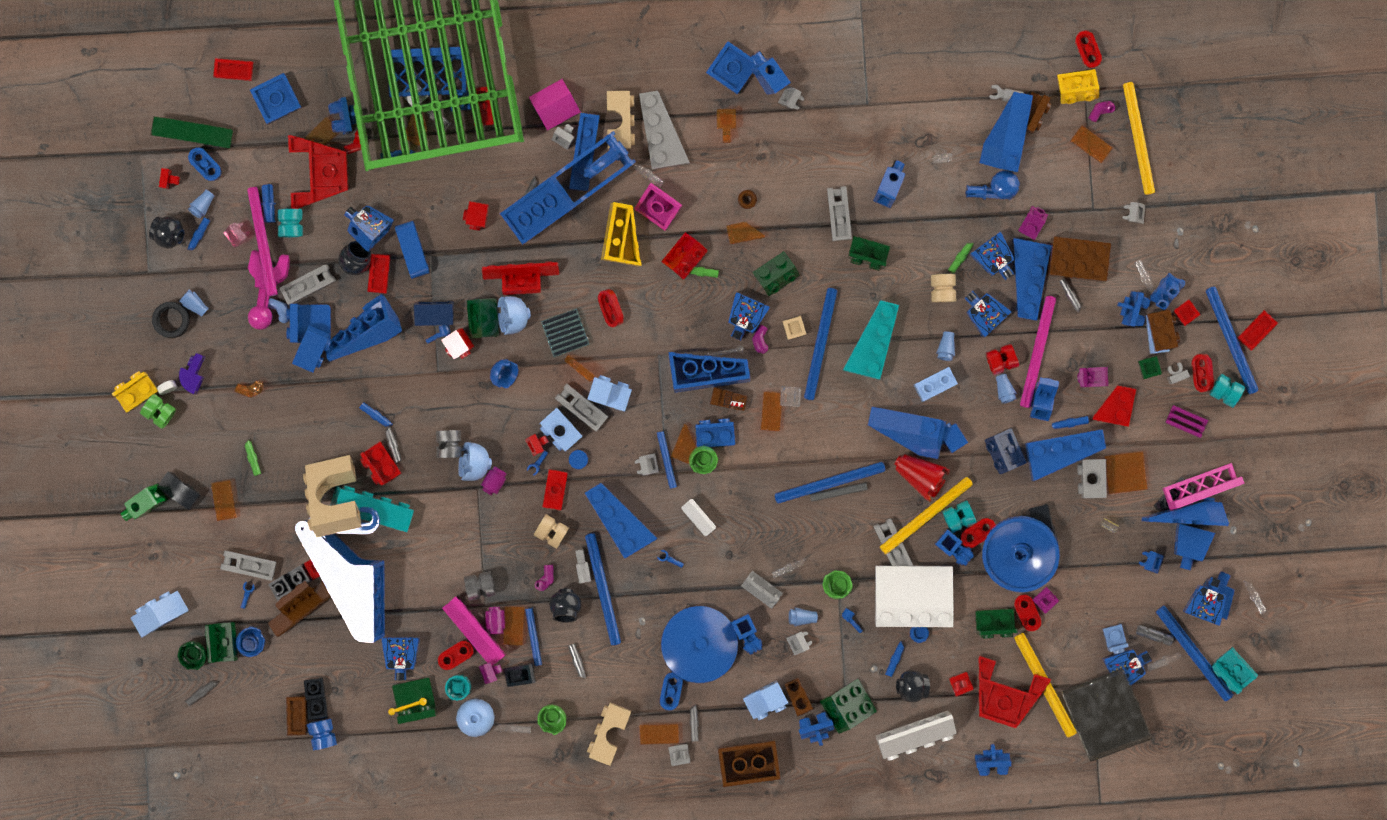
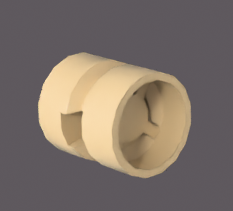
[931,274,956,302]
[534,514,569,549]

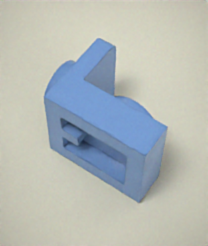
[1102,624,1129,654]

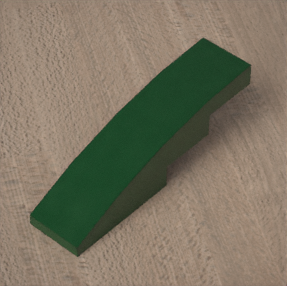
[150,116,233,149]

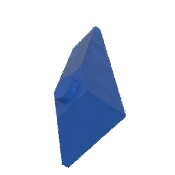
[979,92,1033,172]
[325,294,402,361]
[868,407,946,459]
[1142,498,1229,526]

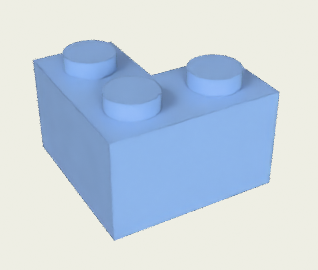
[588,375,632,412]
[131,591,189,638]
[743,680,788,720]

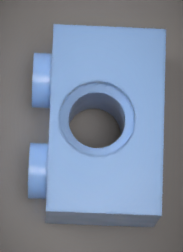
[914,367,958,402]
[540,408,582,451]

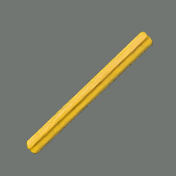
[1123,82,1155,195]
[880,477,973,554]
[1014,633,1077,737]

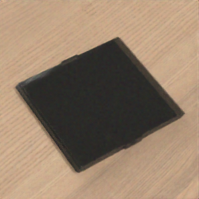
[1061,668,1152,762]

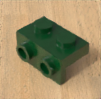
[752,251,800,296]
[205,622,238,663]

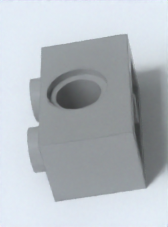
[1077,459,1107,498]

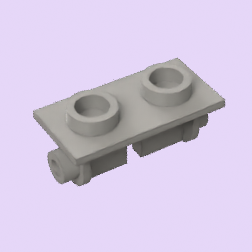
[741,571,783,609]

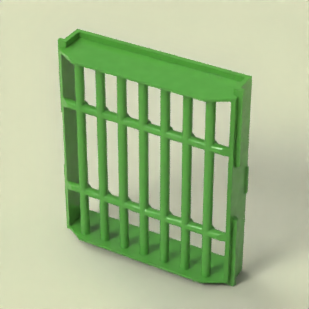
[333,0,524,171]

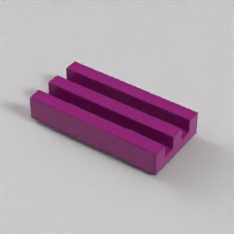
[1165,405,1208,438]

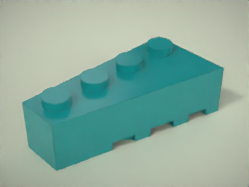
[842,300,899,380]
[330,485,414,532]

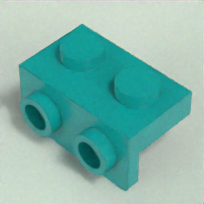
[1212,647,1258,694]

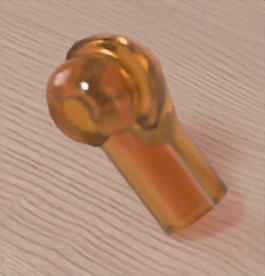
[235,380,264,398]

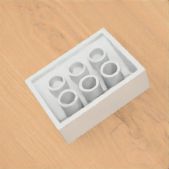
[875,566,953,627]
[875,711,957,761]

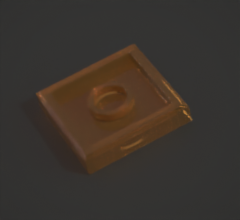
[1104,451,1148,494]

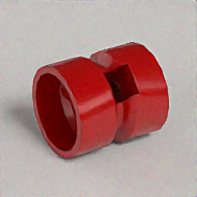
[985,344,1019,376]

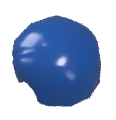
[990,171,1020,200]
[490,359,519,388]
[236,627,265,657]

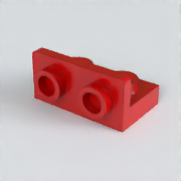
[661,232,707,279]
[360,441,402,486]

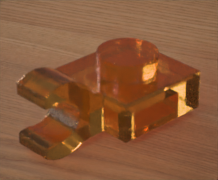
[717,109,736,143]

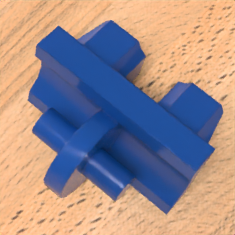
[328,97,357,135]
[1150,273,1185,310]
[1117,291,1151,327]
[799,712,834,746]
[975,744,1011,776]

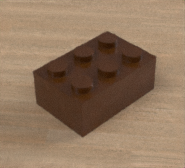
[1047,236,1111,283]
[718,739,781,787]

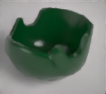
[177,641,207,671]

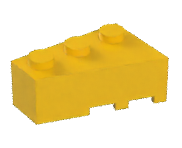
[601,202,641,267]

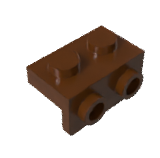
[1026,92,1052,134]
[1147,310,1180,352]

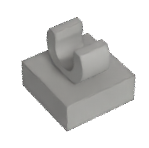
[778,86,804,110]
[551,124,574,150]
[1123,202,1145,224]
[1167,362,1190,384]
[635,454,659,476]
[786,632,812,655]
[668,743,691,766]

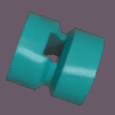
[278,209,303,238]
[1209,373,1245,408]
[942,500,977,533]
[445,674,471,701]

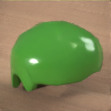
[689,446,718,474]
[822,570,852,599]
[537,705,566,735]

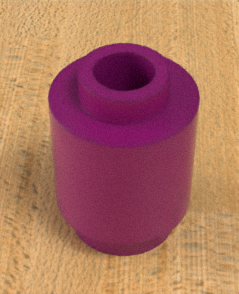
[481,466,507,496]
[485,607,505,635]

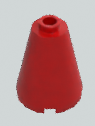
[894,454,950,502]

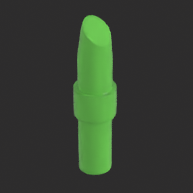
[948,243,974,274]
[689,267,719,278]
[245,440,261,476]

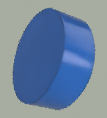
[569,450,588,469]
[909,627,929,643]

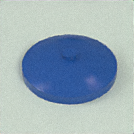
[982,516,1060,592]
[661,606,738,683]

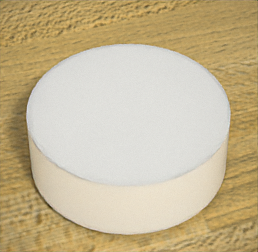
[157,380,177,395]

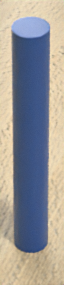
[657,431,677,489]
[525,608,542,666]

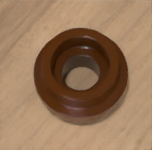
[738,190,757,209]

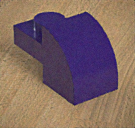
[179,353,205,395]

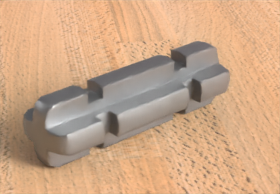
[1136,625,1174,646]

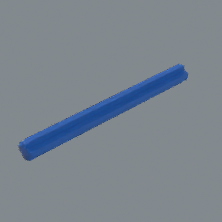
[1206,286,1258,394]
[804,288,837,400]
[775,462,886,503]
[585,533,621,646]
[1156,606,1233,701]

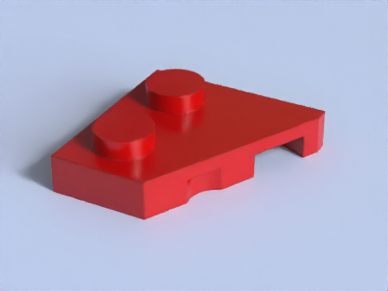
[1092,385,1136,427]

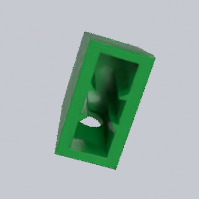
[120,484,168,521]

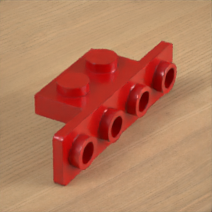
[482,261,559,295]

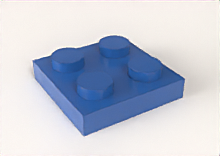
[706,41,756,95]
[250,73,302,125]

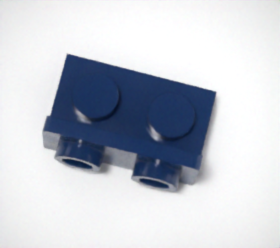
[985,428,1027,474]

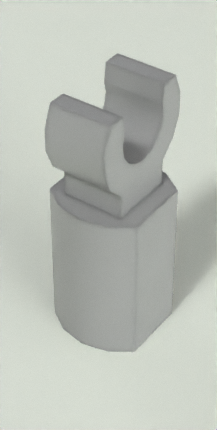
[989,85,1024,102]
[575,549,591,583]

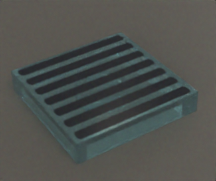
[541,309,590,357]

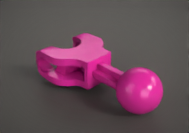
[248,250,290,330]

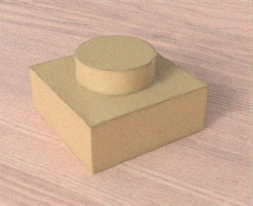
[782,316,806,340]

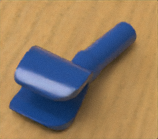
[426,325,451,344]
[527,450,548,476]
[657,550,684,568]
[241,582,255,609]
[842,608,863,633]

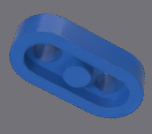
[188,148,222,181]
[660,672,683,710]

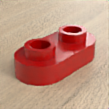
[1075,31,1102,68]
[598,289,624,327]
[1192,354,1214,392]
[960,518,996,548]
[1014,594,1041,631]
[438,641,474,670]

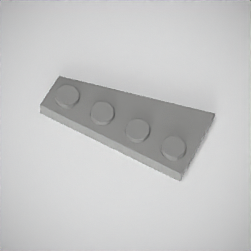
[639,91,690,170]

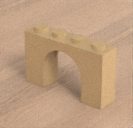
[303,455,361,538]

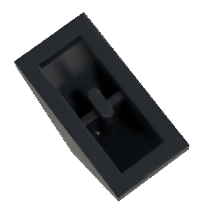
[503,662,537,687]

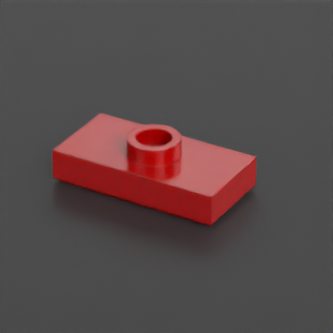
[213,58,254,81]
[367,254,391,294]
[1237,310,1278,351]
[542,469,568,510]

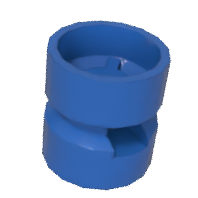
[307,718,337,751]

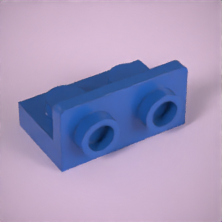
[695,419,735,447]

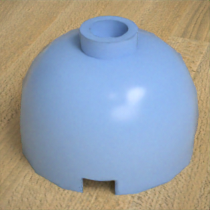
[497,296,531,335]
[459,442,492,481]
[456,698,495,737]

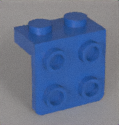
[286,304,331,343]

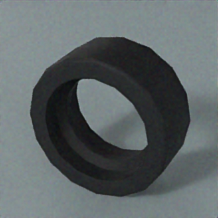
[152,302,190,338]

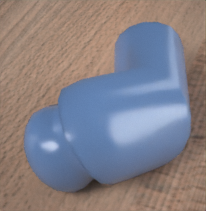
[268,298,289,323]

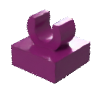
[1032,587,1059,614]
[478,662,503,684]

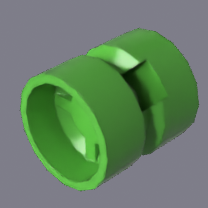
[140,394,176,429]

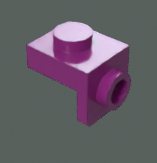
[1018,206,1048,240]
[1077,367,1108,387]

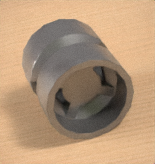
[436,430,462,458]
[464,571,496,601]

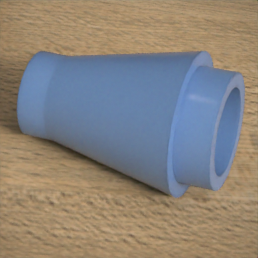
[188,190,215,219]
[180,290,208,317]
[936,332,955,361]
[995,374,1017,404]
[789,607,818,626]

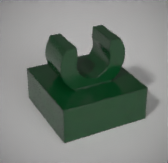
[1138,356,1162,380]

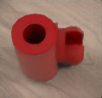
[344,130,367,155]

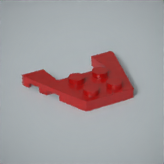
[288,135,349,209]
[978,656,1051,728]

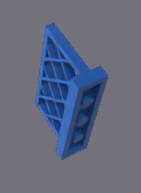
[389,47,467,97]

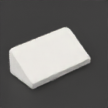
[681,499,716,536]

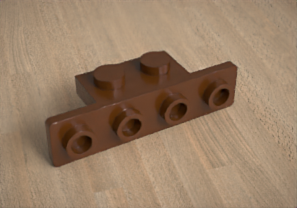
[268,581,331,637]

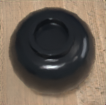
[149,216,185,249]
[338,241,371,275]
[549,588,581,623]
[896,670,930,703]

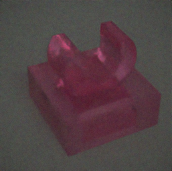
[224,222,250,248]

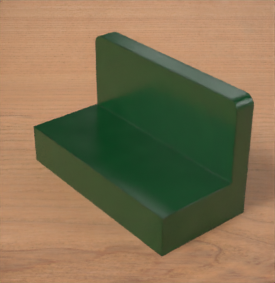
[467,298,499,339]

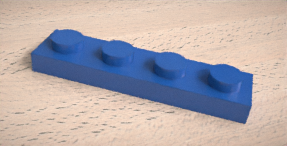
[569,113,600,192]

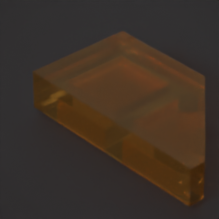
[405,114,427,146]
[726,222,765,245]
[564,354,595,382]
[670,424,695,464]

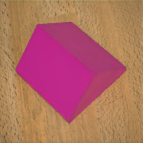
[529,79,581,131]
[634,183,682,231]

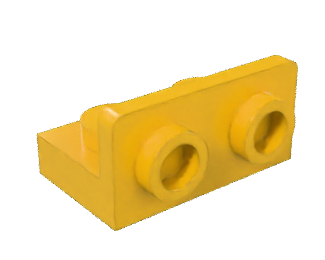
[1057,69,1099,104]
[112,371,158,413]

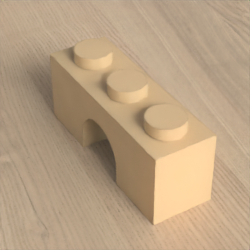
[607,91,635,151]
[587,702,631,766]

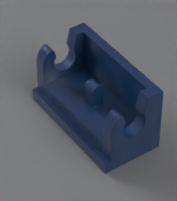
[414,301,454,326]

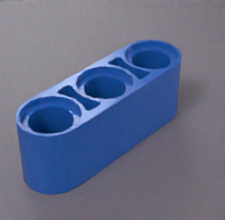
[395,221,430,279]

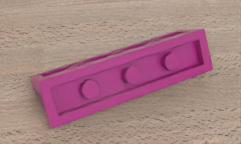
[1162,463,1245,510]
[442,596,506,666]

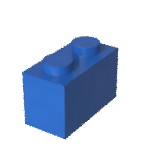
[292,325,331,373]

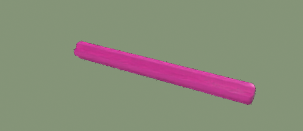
[247,187,277,296]
[1020,296,1056,408]

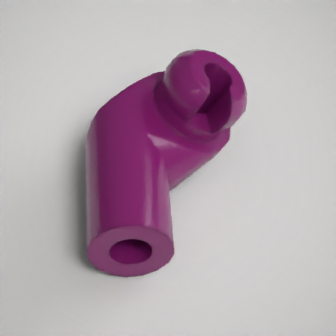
[1088,101,1115,123]
[752,324,769,354]
[534,565,554,591]

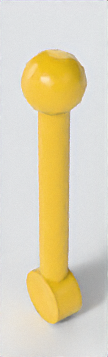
[388,698,427,716]

